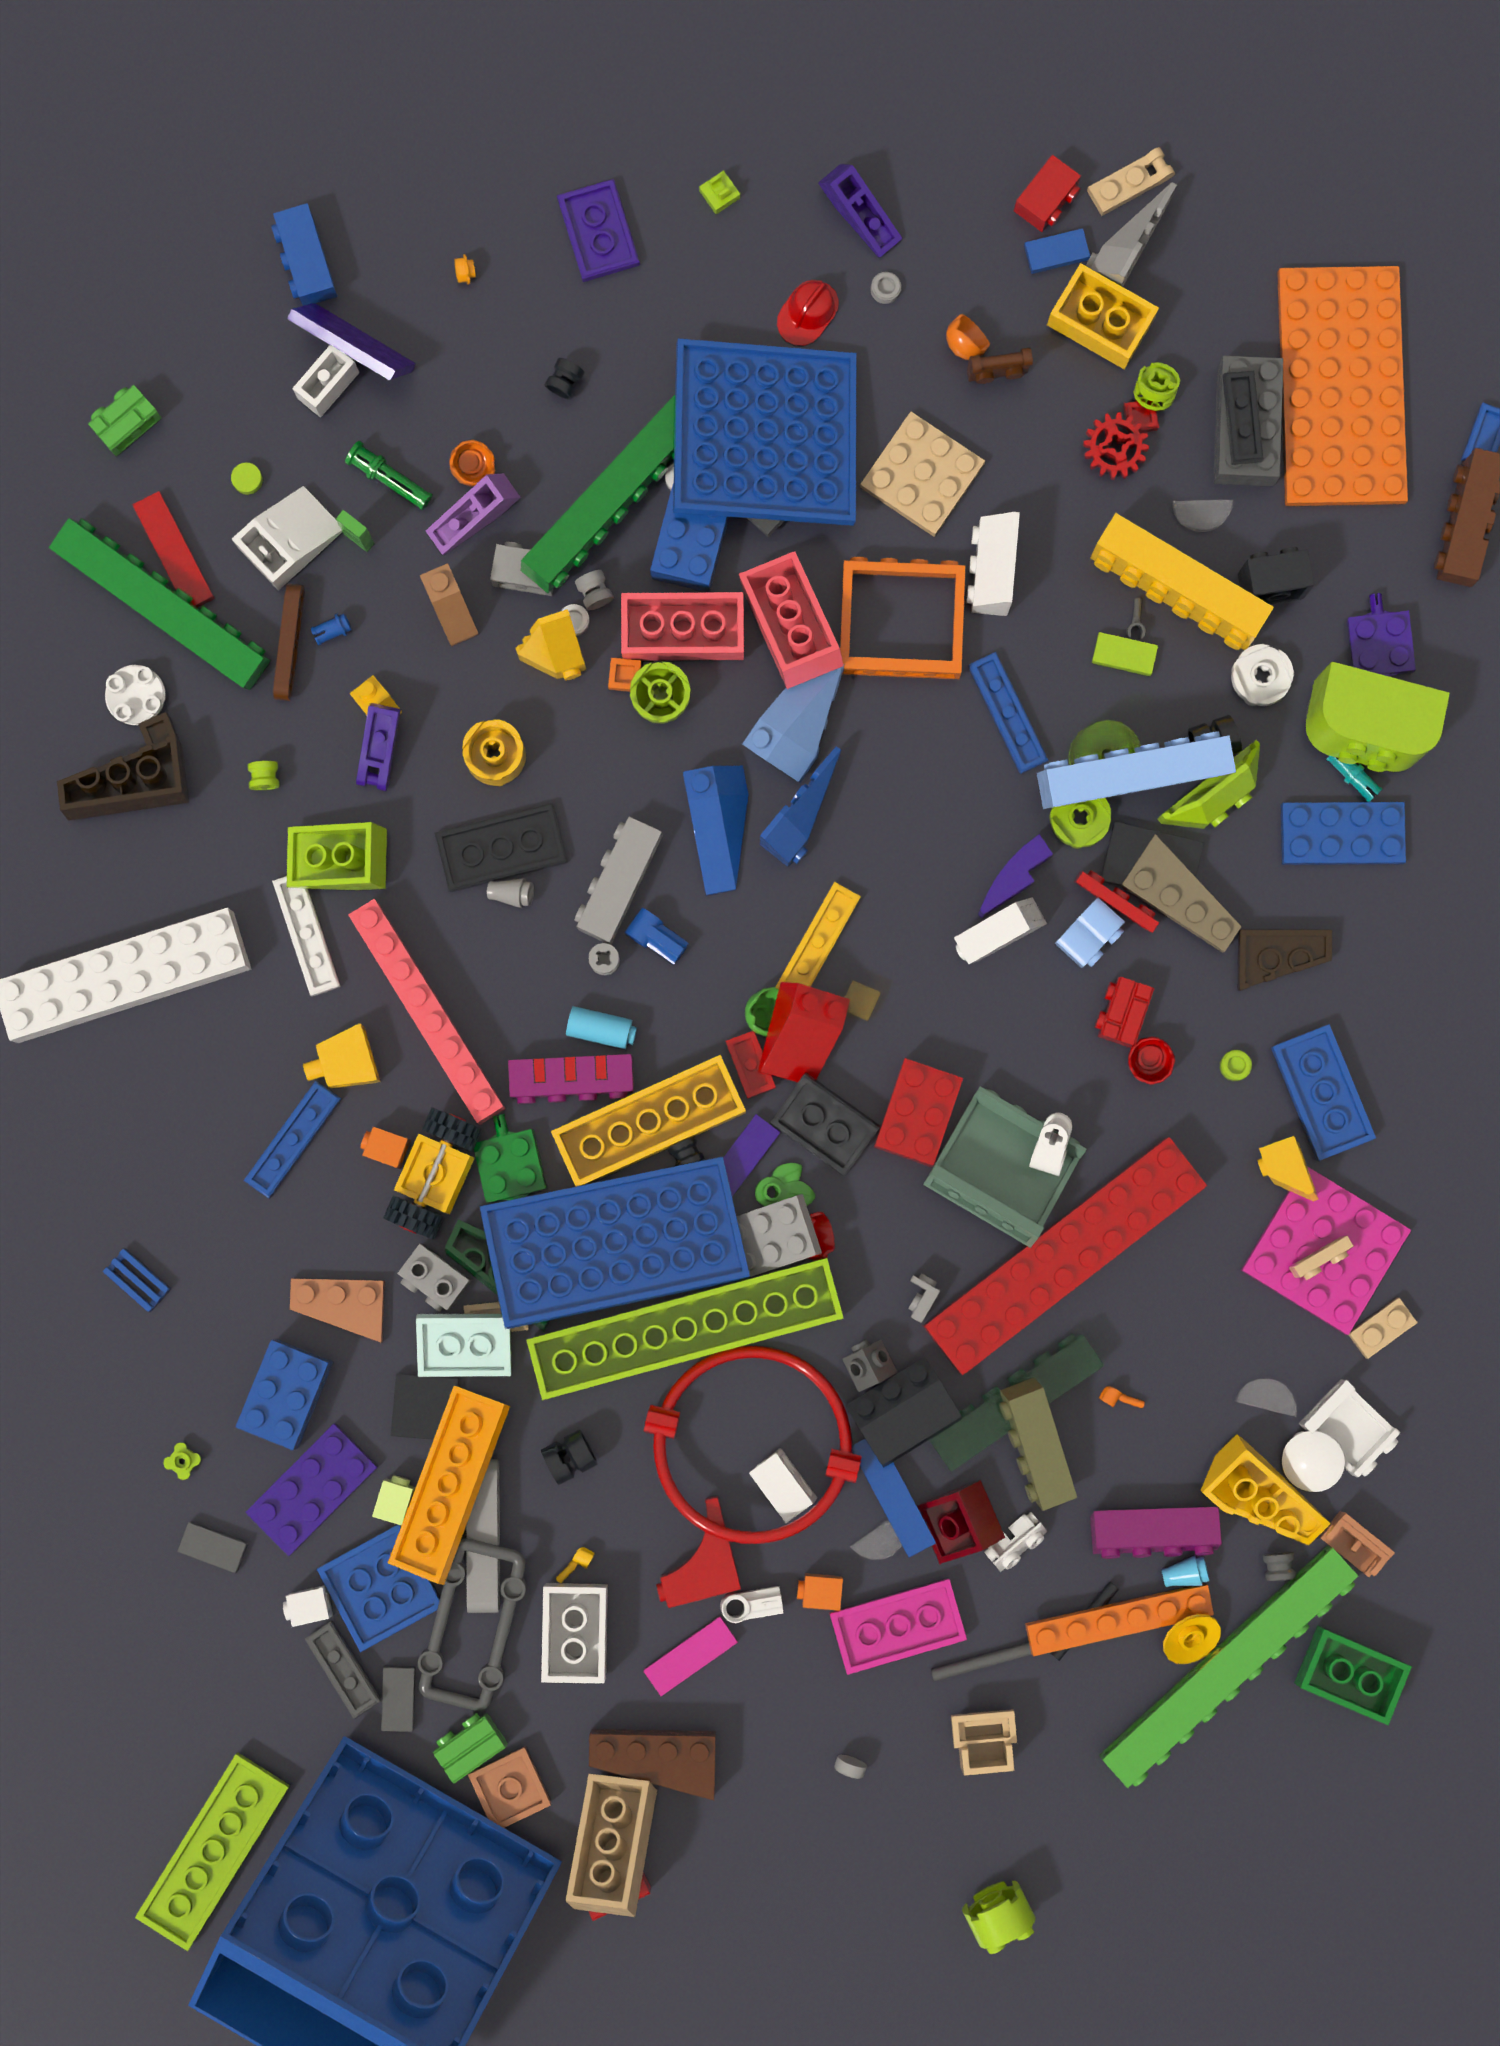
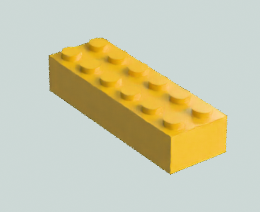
[1090,513,1274,650]
[551,1055,746,1187]

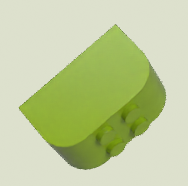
[1306,662,1450,772]

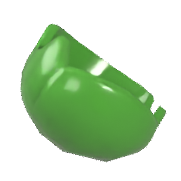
[745,987,779,1037]

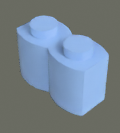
[1055,897,1125,968]

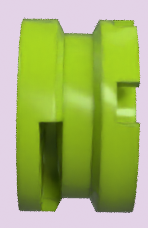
[1134,362,1180,411]

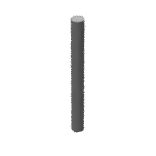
[931,1642,1032,1682]

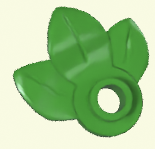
[755,1163,816,1207]

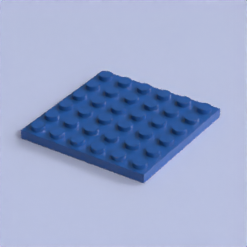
[673,338,856,526]

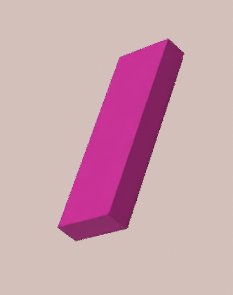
[643,1616,738,1696]

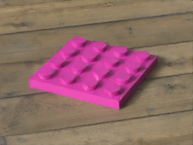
[1241,1166,1411,1335]

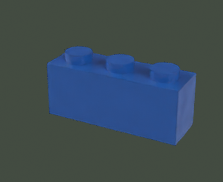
[271,203,338,306]

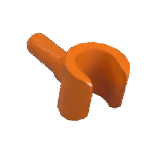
[1099,1386,1145,1409]

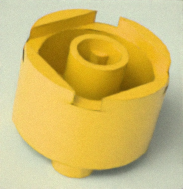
[462,719,526,786]

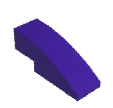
[978,834,1053,918]

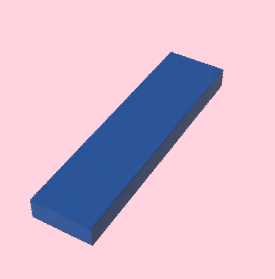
[968,652,1048,774]
[243,1081,342,1199]
[852,1439,936,1558]

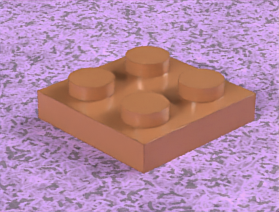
[468,1746,552,1828]

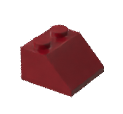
[917,1480,1005,1564]

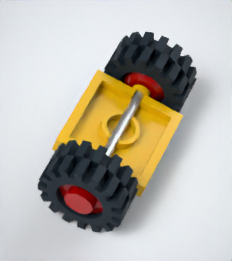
[383,1107,483,1240]

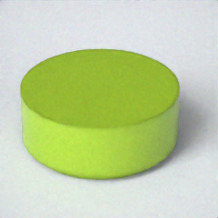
[231,463,263,495]
[1220,1050,1252,1081]

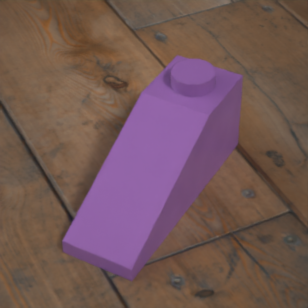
[426,473,521,555]

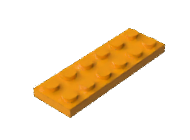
[388,1386,510,1585]

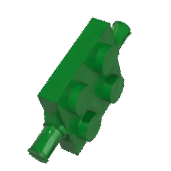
[474,1114,547,1203]

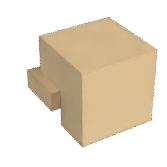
[951,1709,1017,1776]

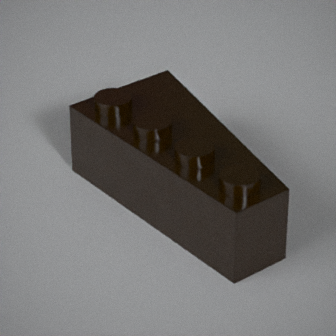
[57,734,189,821]

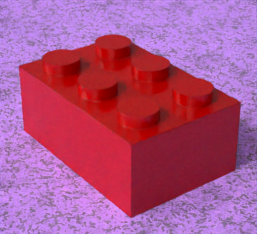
[874,1058,963,1167]

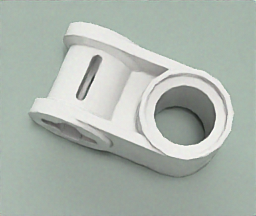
[1029,1113,1072,1176]

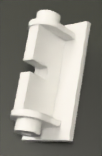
[984,1512,1047,1572]

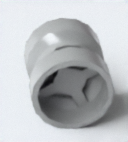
[575,570,614,611]

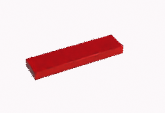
[132,491,215,607]

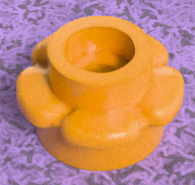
[454,254,476,285]

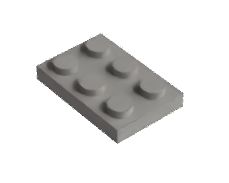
[736,1194,822,1277]

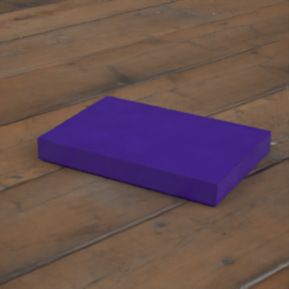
[557,179,640,282]

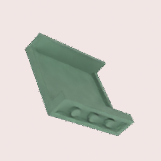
[923,1086,1087,1248]

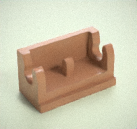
[1319,1511,1395,1577]

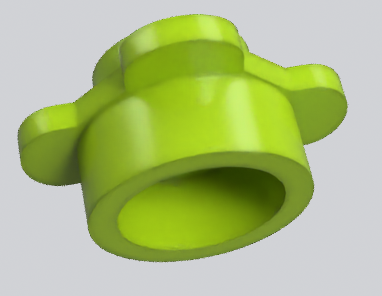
[163,1443,201,1480]

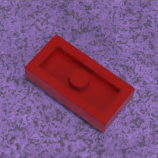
[726,1031,776,1099]

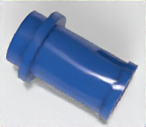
[311,613,352,645]

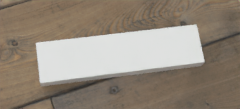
[272,876,341,997]

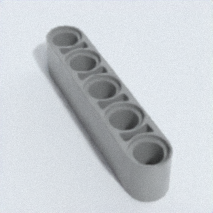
[466,1459,500,1613]

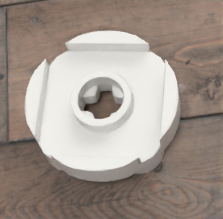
[1231,644,1294,706]

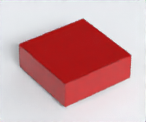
[1123,400,1159,434]

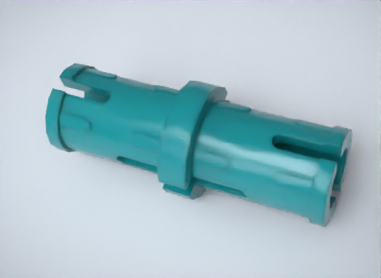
[1326,756,1383,802]

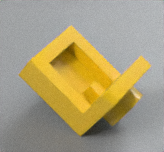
[349,675,402,715]

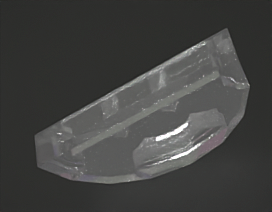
[1172,500,1233,533]
[1234,1378,1297,1417]
[850,1519,902,1560]

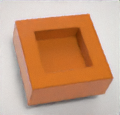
[608,658,642,692]

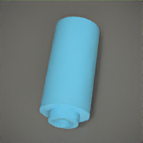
[566,1006,637,1050]

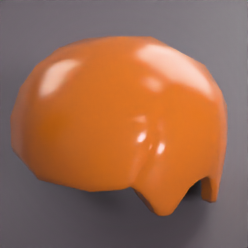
[946,314,990,360]
[449,439,495,487]

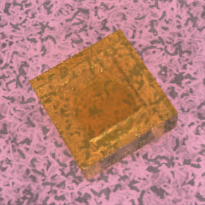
[845,981,881,1021]

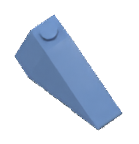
[742,664,844,783]

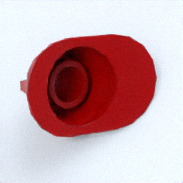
[777,280,839,346]

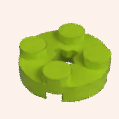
[1049,798,1111,849]

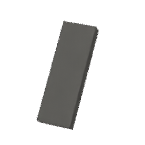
[305,1621,382,1719]

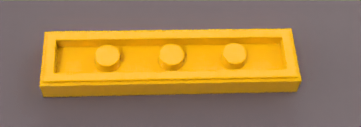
[776,882,861,989]

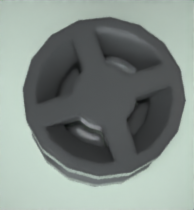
[1263,1552,1296,1581]

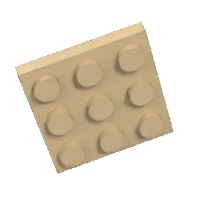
[860,412,985,537]

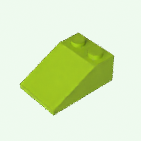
[286,822,387,890]

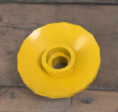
[1163,1614,1221,1664]

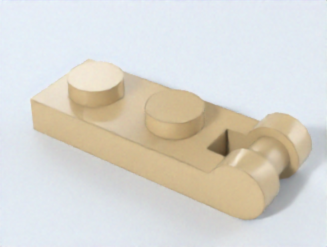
[1087,147,1175,216]

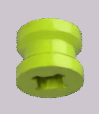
[247,761,280,790]

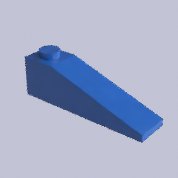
[760,746,841,867]
[683,765,749,896]

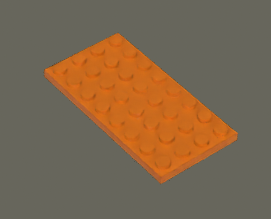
[1277,266,1408,506]

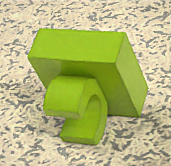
[699,170,741,214]

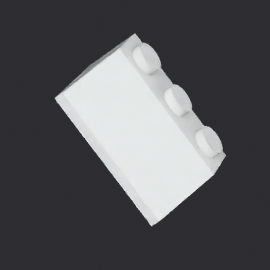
[966,512,1020,616]

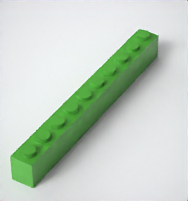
[1099,1545,1358,1788]

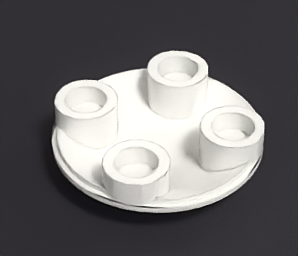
[105,665,165,725]
[1282,1431,1345,1492]

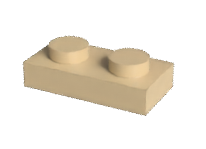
[1289,1236,1354,1280]
[1349,1297,1418,1359]

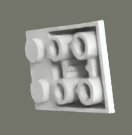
[232,486,342,591]

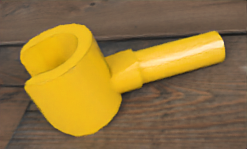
[556,1547,594,1583]

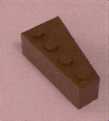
[1434,448,1500,587]
[589,1729,716,1801]

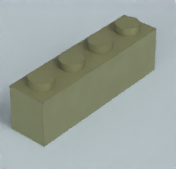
[999,1377,1077,1511]

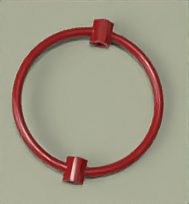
[644,1346,862,1544]

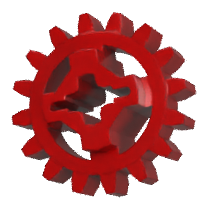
[1083,412,1149,480]

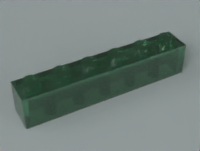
[929,1333,1104,1472]

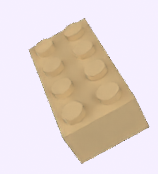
[566,1774,657,1917]

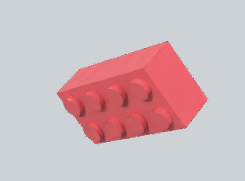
[739,551,843,689]
[621,592,744,661]

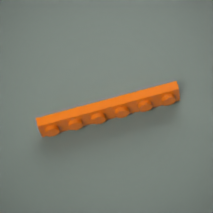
[1025,1583,1214,1656]

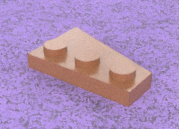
[290,1279,385,1343]

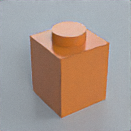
[360,1127,411,1169]
[797,1573,843,1611]

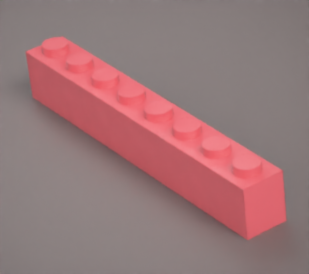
[348,899,506,1125]

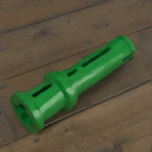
[345,440,433,510]

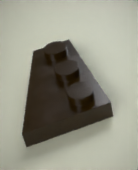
[1238,929,1332,991]

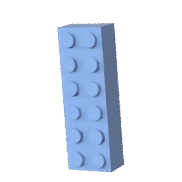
[1037,731,1236,809]

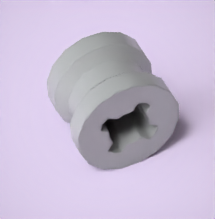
[588,943,620,976]

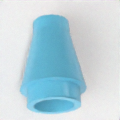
[1162,1555,1210,1587]

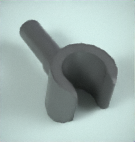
[1126,598,1146,639]

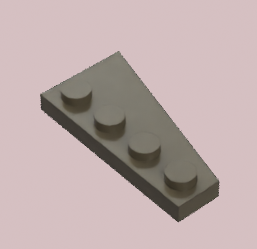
[1121,834,1242,953]

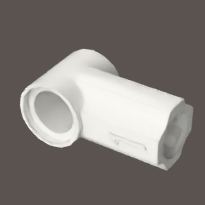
[720,1586,783,1623]

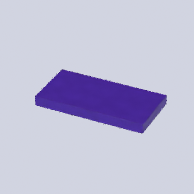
[288,303,416,380]

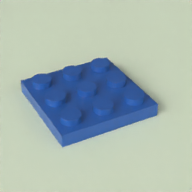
[317,1525,440,1652]

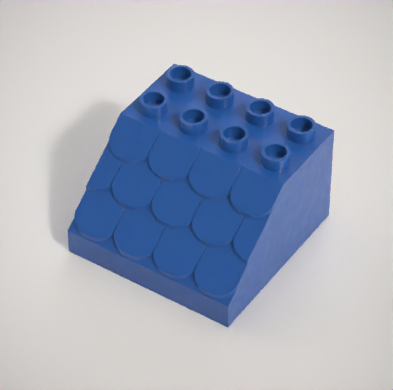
[188,1736,562,2046]

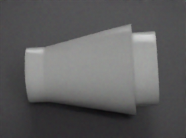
[487,878,534,908]

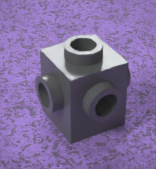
[842,1339,898,1392]

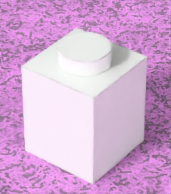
[283,1585,333,1627]

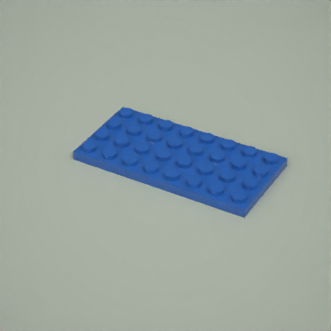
[480,1157,750,1330]

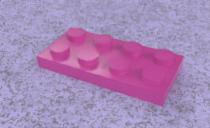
[830,1578,967,1675]

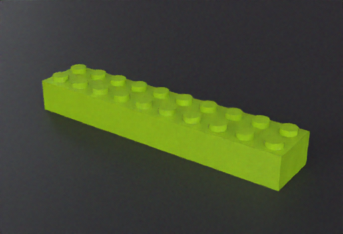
[526,1258,843,1400]

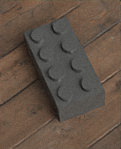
[1213,356,1283,486]

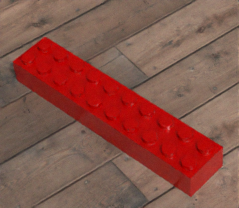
[922,1137,1207,1376]

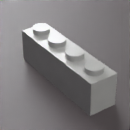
[574,817,663,945]

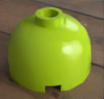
[630,662,691,724]

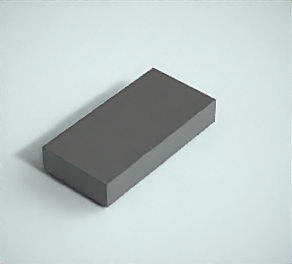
[177,1522,248,1573]
[381,1666,415,1732]

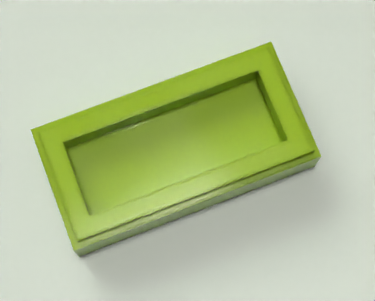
[1092,632,1158,676]

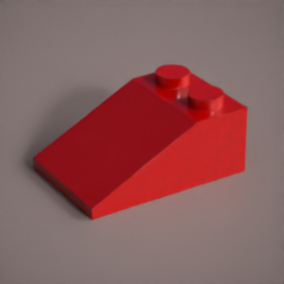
[758,982,850,1083]

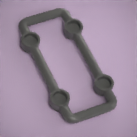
[418,1538,527,1711]

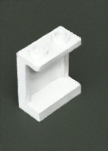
[1299,1379,1401,1477]

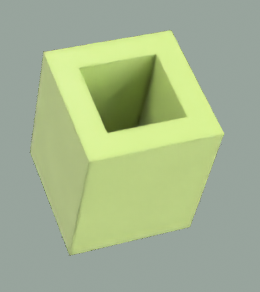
[372,1475,416,1526]

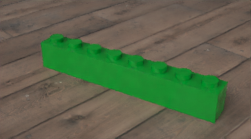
[520,395,675,593]
[49,518,271,690]

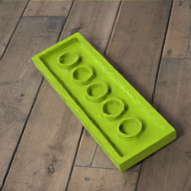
[135,1753,290,1951]

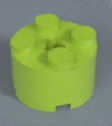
[962,1881,1036,1954]

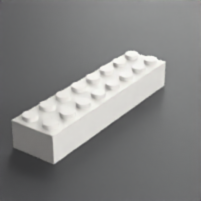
[0,907,252,1043]

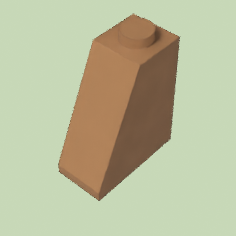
[420,563,479,646]

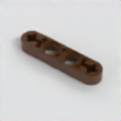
[273,584,304,701]

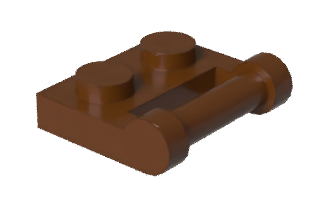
[967,347,1033,384]

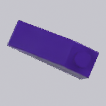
[818,164,903,257]

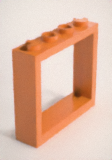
[840,557,965,679]

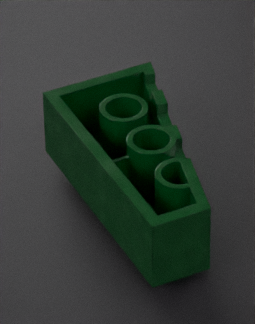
[445,1219,550,1333]

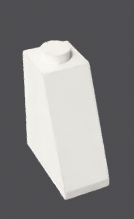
[954,897,1047,964]

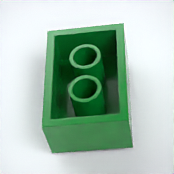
[1294,1625,1412,1725]

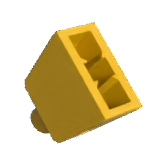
[303,1024,381,1088]

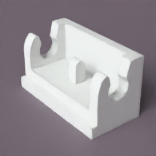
[749,1448,817,1523]

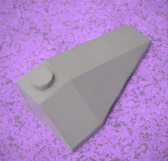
[1086,182,1177,287]

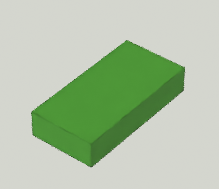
[336,510,375,552]

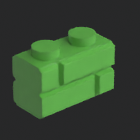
[88,385,161,457]
[433,1713,508,1783]

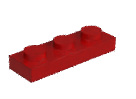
[1073,870,1159,933]

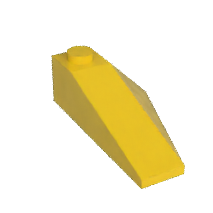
[516,609,586,681]
[1201,1434,1331,1545]

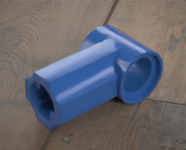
[624,908,689,965]

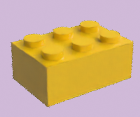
[1047,263,1159,370]

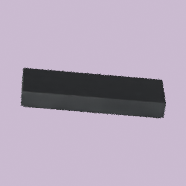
[1222,370,1264,465]

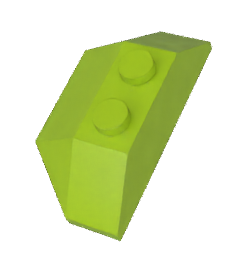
[1158,740,1260,829]

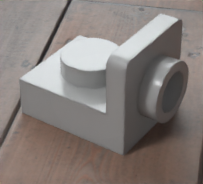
[908,1273,940,1323]

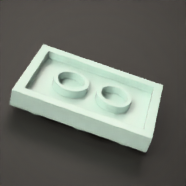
[416,1314,512,1377]

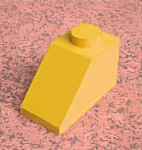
[1257,1136,1319,1201]

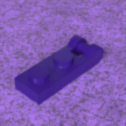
[356,703,401,791]

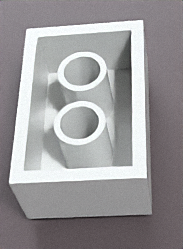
[541,1583,608,1683]

